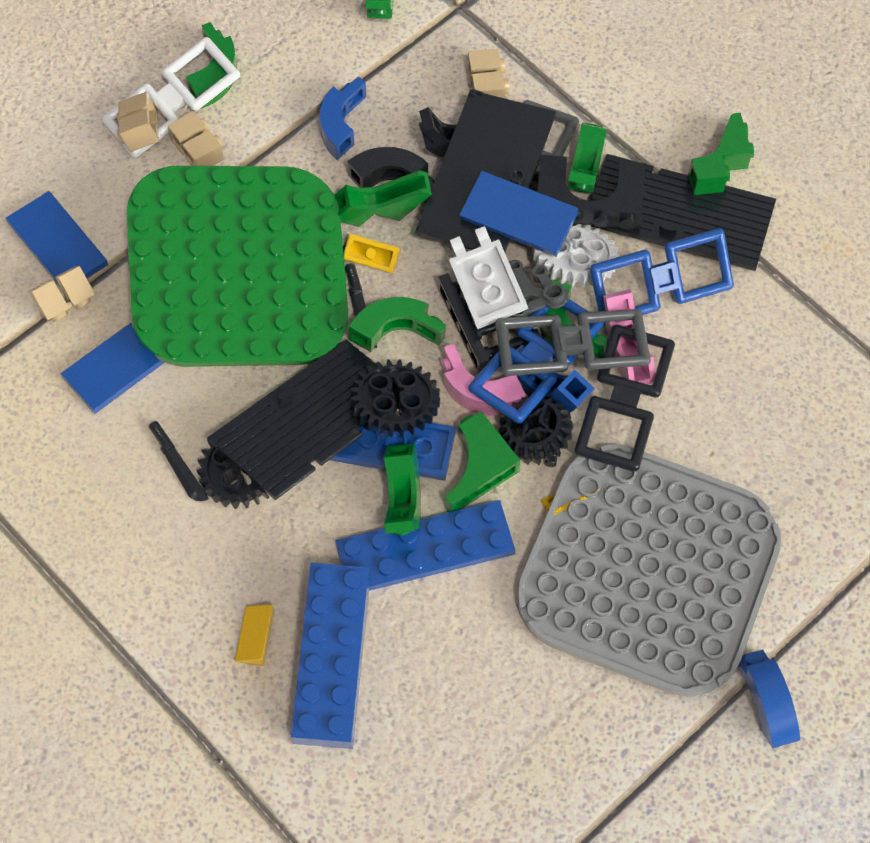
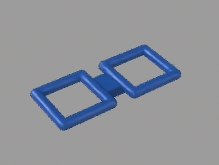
[590,228,734,326]
[468,298,604,423]

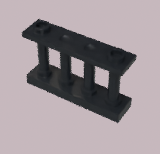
[438,273,542,374]

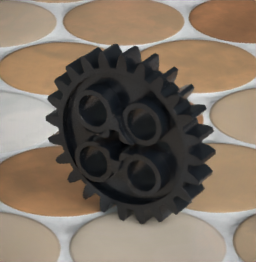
[350,359,440,437]
[197,442,270,509]

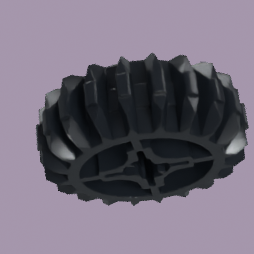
[498,392,574,465]

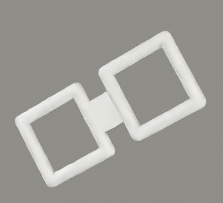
[102,37,240,158]

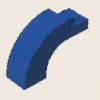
[320,77,366,160]
[737,649,800,749]

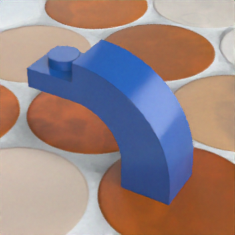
[512,345,595,412]

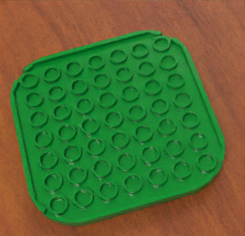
[127,166,348,367]

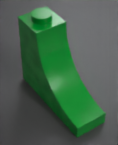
[445,411,520,512]

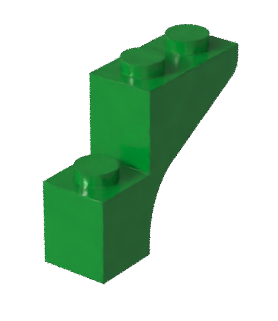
[688,113,754,195]
[334,171,432,227]

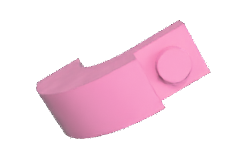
[603,289,655,384]
[441,343,526,416]

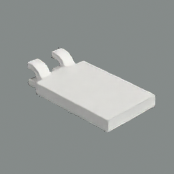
[449,226,528,329]

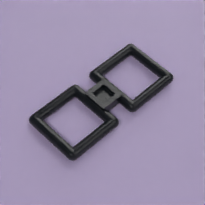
[574,324,675,472]

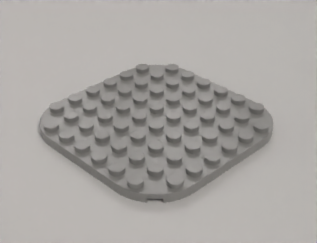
[518,445,781,696]

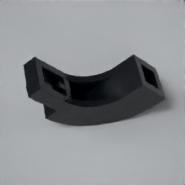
[419,107,456,157]
[347,147,435,203]

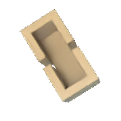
[468,48,509,98]
[116,92,159,152]
[167,111,224,166]
[29,266,95,322]

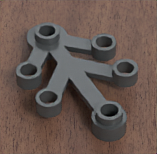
[509,260,569,318]

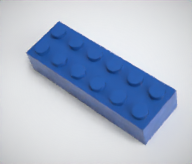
[291,563,370,749]

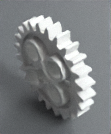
[532,224,619,287]

